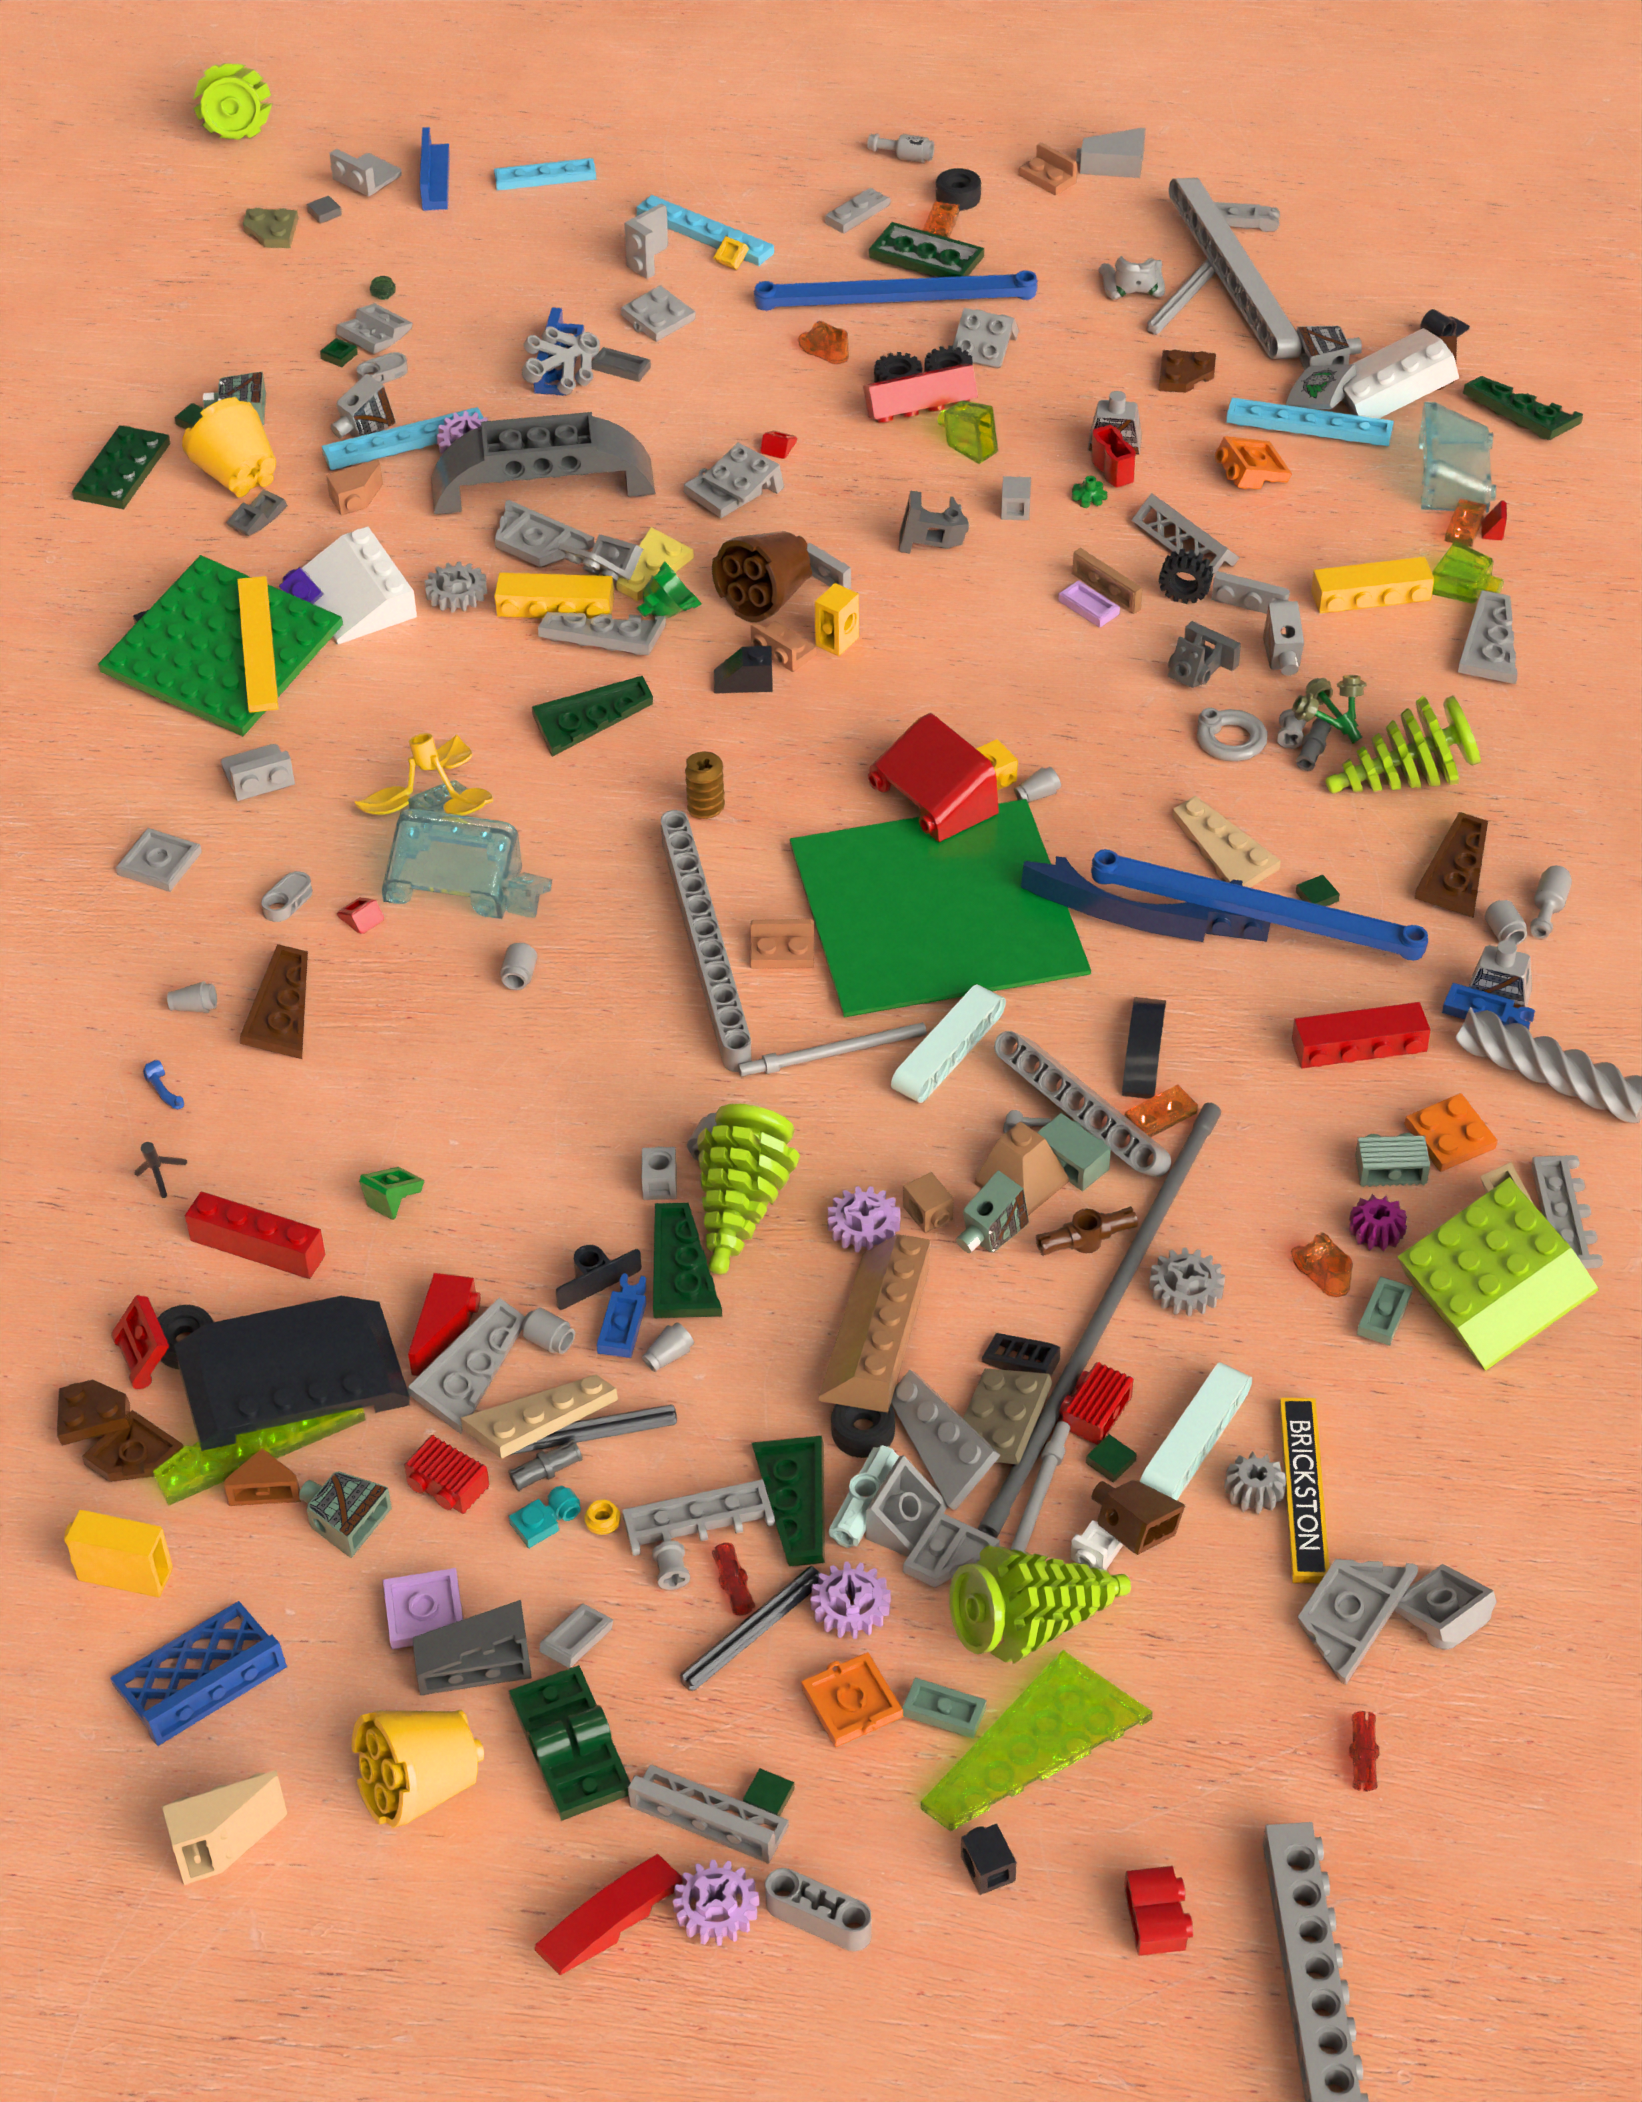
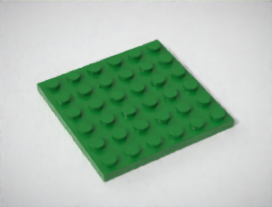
[98,555,343,736]

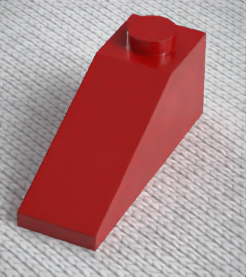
[408,1273,481,1376]

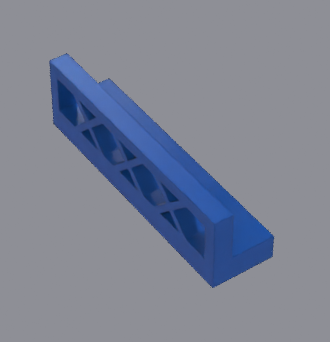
[420,127,450,211]
[534,308,585,396]

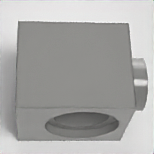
[1001,476,1031,520]
[641,1147,677,1200]

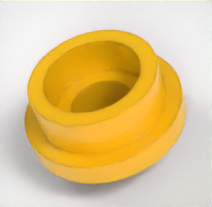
[584,1499,621,1535]

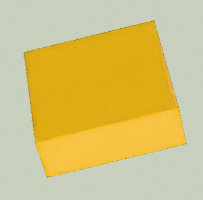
[713,236,749,270]

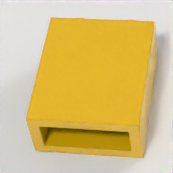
[64,1509,173,1598]

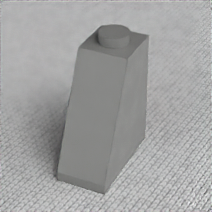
[1076,128,1145,178]

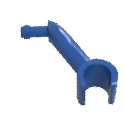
[143,1060,184,1110]

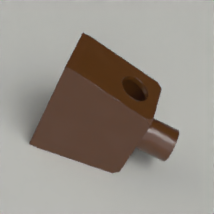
[1091,1480,1185,1555]

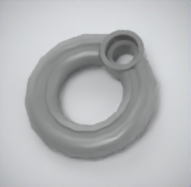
[1197,708,1268,762]

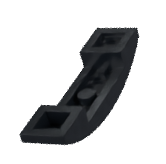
[1122,997,1166,1099]

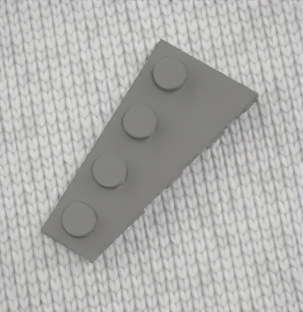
[1458,590,1517,684]
[538,612,666,655]
[408,1298,525,1434]
[891,1370,1000,1510]

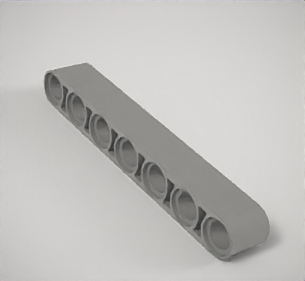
[994,1031,1171,1177]

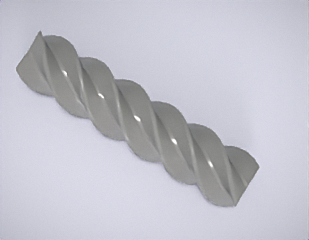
[1456,1007,1642,1123]

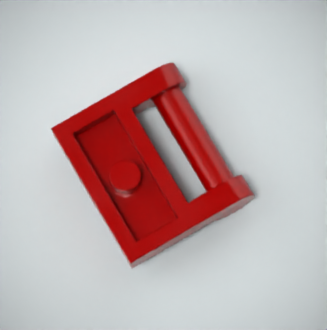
[111,1295,169,1390]

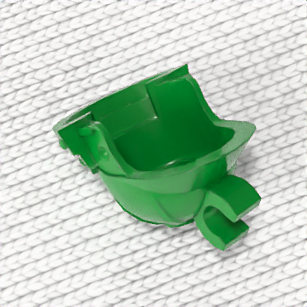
[637,561,702,618]

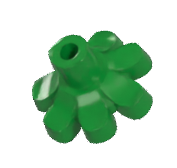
[1072,476,1108,508]

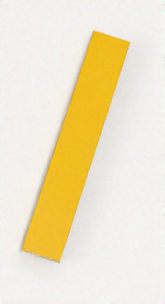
[238,576,279,713]

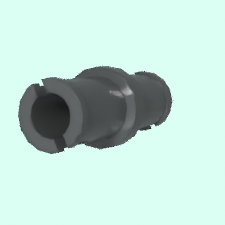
[1296,718,1332,771]
[508,1439,583,1492]

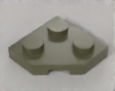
[243,208,299,248]

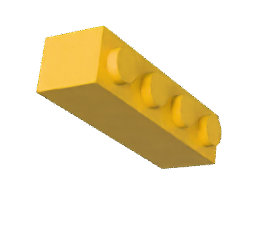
[1311,557,1434,614]
[495,572,614,619]

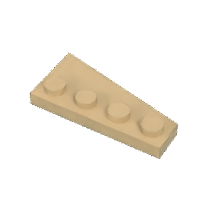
[1173,795,1281,888]
[461,1375,618,1459]

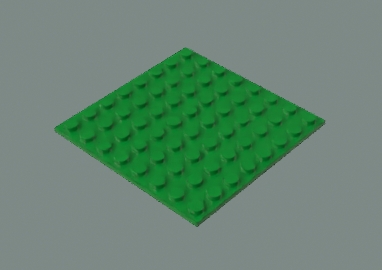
[790,799,1091,1017]

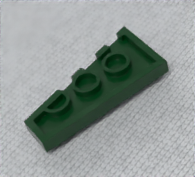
[1463,376,1584,440]
[532,675,653,757]
[653,1203,722,1318]
[752,1435,825,1567]

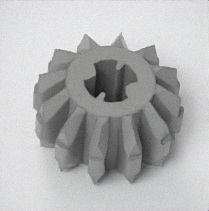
[1224,1451,1286,1515]

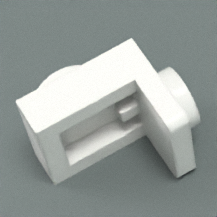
[1070,1520,1123,1570]

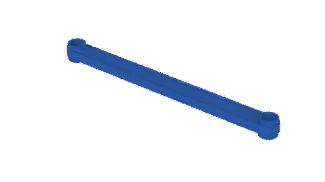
[754,270,1038,311]
[1091,849,1428,961]

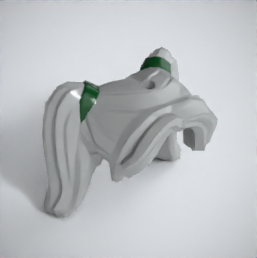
[1099,256,1165,300]

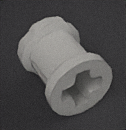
[1277,709,1306,749]
[652,1541,690,1590]

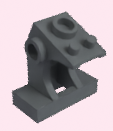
[899,491,969,553]
[1168,621,1241,688]

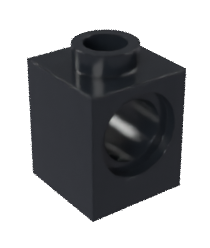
[961,1823,1017,1895]

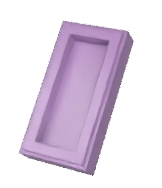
[1058,580,1120,628]

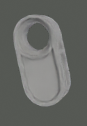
[357,352,408,384]
[261,871,313,922]

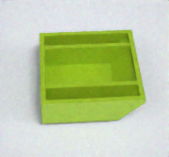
[1397,1177,1599,1371]

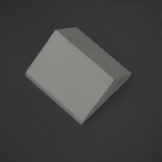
[866,1455,948,1557]

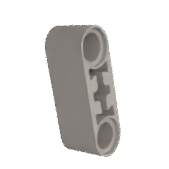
[765,1868,872,1951]

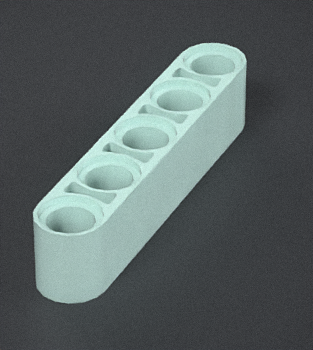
[891,984,1006,1103]
[1140,1362,1253,1500]

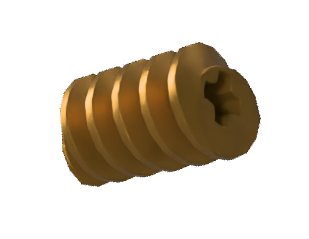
[685,751,725,819]

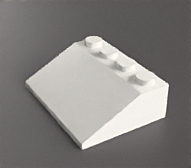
[1342,328,1459,419]
[302,527,417,644]

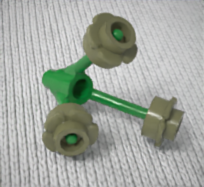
[1292,675,1367,743]

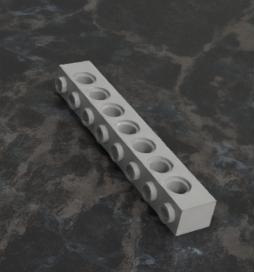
[1263,1822,1369,2102]

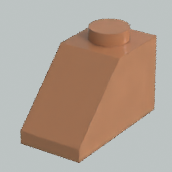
[326,460,383,516]

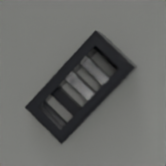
[982,1333,1060,1377]

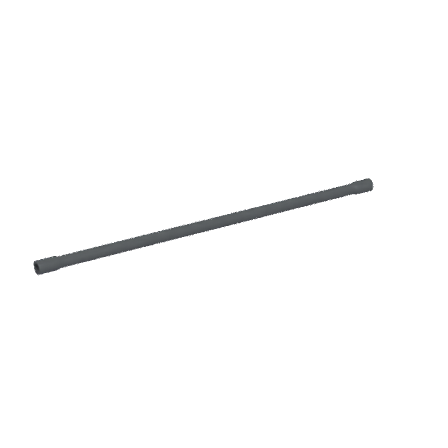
[978,1103,1221,1538]

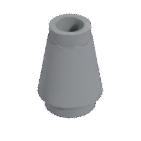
[1014,767,1061,802]
[167,981,217,1013]
[642,1322,694,1372]

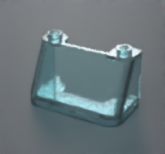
[1419,402,1496,512]
[382,809,522,919]

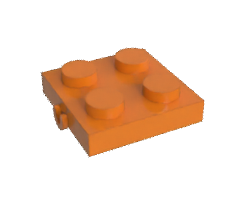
[1404,1093,1498,1172]
[801,1652,903,1747]

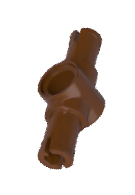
[1036,1206,1138,1256]

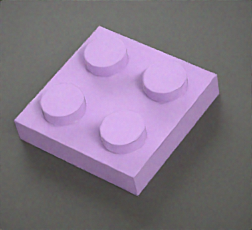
[383,1568,463,1649]

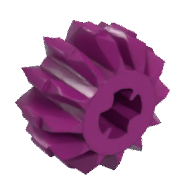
[1349,1194,1407,1252]

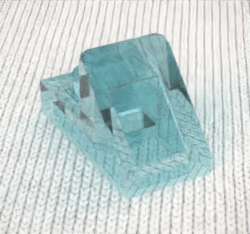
[501,872,553,918]

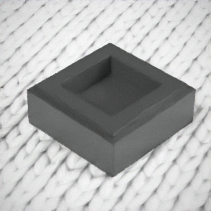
[307,196,342,223]

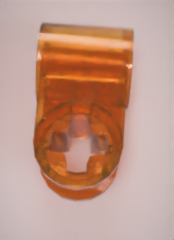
[798,321,849,364]
[1291,1232,1353,1297]

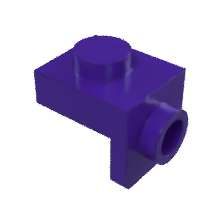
[279,567,324,604]

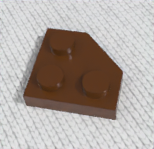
[1159,350,1216,393]
[57,1379,130,1446]
[82,1410,185,1482]

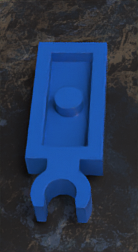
[1442,983,1535,1030]
[597,1273,646,1358]

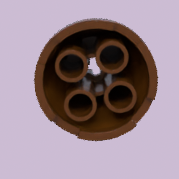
[712,531,812,622]

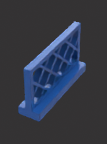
[110,1601,287,1746]

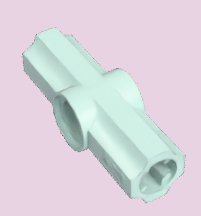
[829,1445,899,1548]

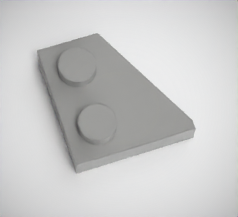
[903,1511,1000,1588]

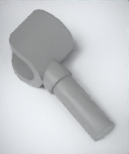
[1003,1110,1050,1133]

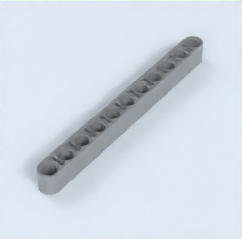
[1169,178,1302,359]
[661,810,752,1072]

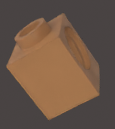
[903,1172,954,1233]

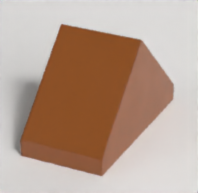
[224,1448,301,1506]

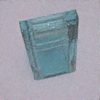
[408,779,468,828]

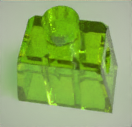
[937,401,998,464]
[1432,541,1504,603]

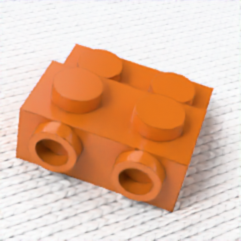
[1215,436,1292,489]

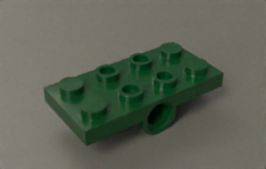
[509,1665,631,1821]

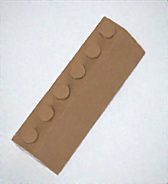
[819,1234,931,1413]

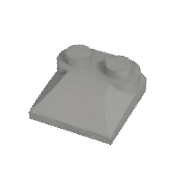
[1394,1564,1497,1649]

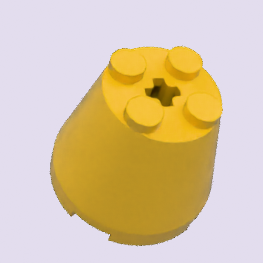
[182,397,276,497]
[352,1710,484,1829]

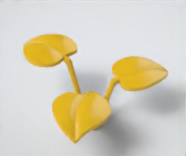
[355,733,493,816]

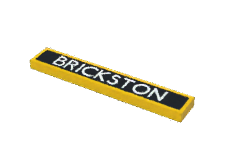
[1279,1398,1330,1583]

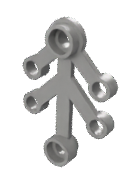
[522,327,600,395]

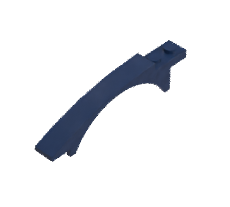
[1021,856,1271,942]

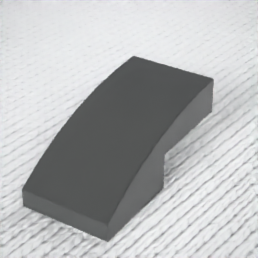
[226,489,288,536]

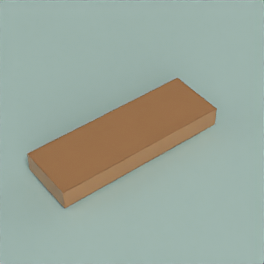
[1072,548,1142,614]

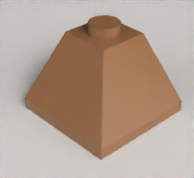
[975,1121,1069,1216]

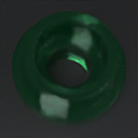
[370,276,396,300]

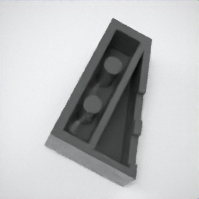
[412,1600,532,1696]

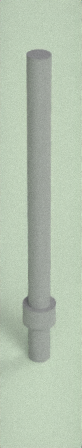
[738,1022,927,1077]
[1010,1421,1070,1551]

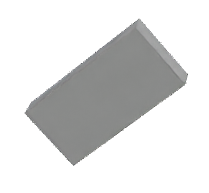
[539,1603,613,1668]

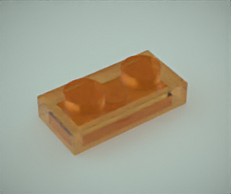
[923,202,959,238]
[1445,499,1487,547]
[1125,1084,1198,1137]

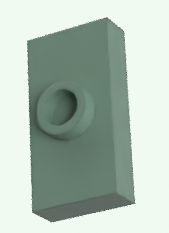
[1357,1276,1413,1346]
[902,1677,987,1739]

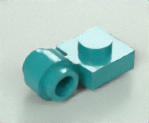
[508,1486,581,1548]

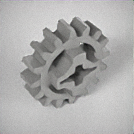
[425,562,487,612]
[1149,1248,1225,1316]

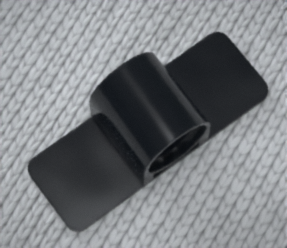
[1420,309,1470,337]
[556,1245,642,1310]

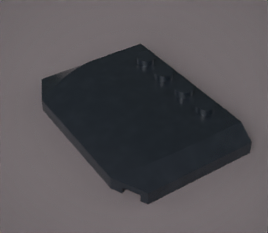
[174,1295,410,1451]

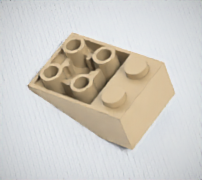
[162,1770,288,1885]

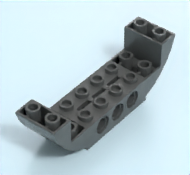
[431,412,655,514]

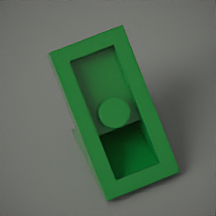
[359,1167,425,1220]

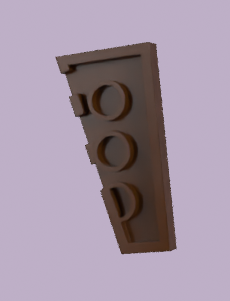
[1415,812,1488,918]
[240,944,308,1059]

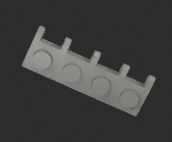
[1531,1155,1603,1269]
[622,1479,775,1556]

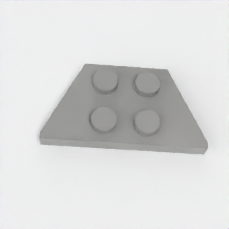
[495,500,595,567]
[1298,1559,1418,1685]

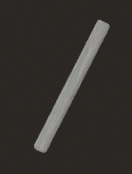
[1147,258,1216,335]

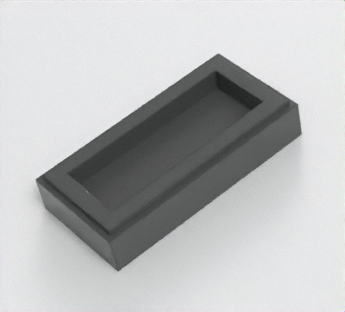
[591,347,651,382]

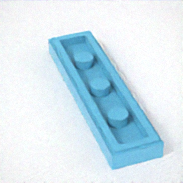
[494,158,597,191]

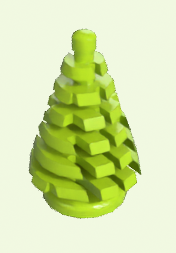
[193,63,272,140]
[1325,695,1481,794]
[697,1104,800,1275]
[949,1545,1131,1664]

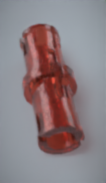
[712,1543,755,1616]
[1349,1711,1380,1792]

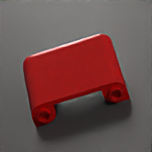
[868,713,999,842]

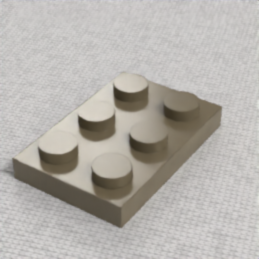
[963,1368,1052,1465]

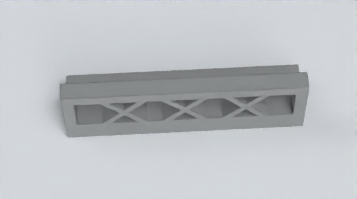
[1132,493,1240,576]
[628,1764,789,1864]

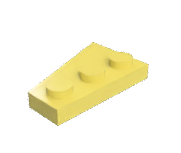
[616,527,694,601]

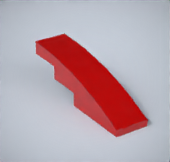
[534,1854,683,1975]

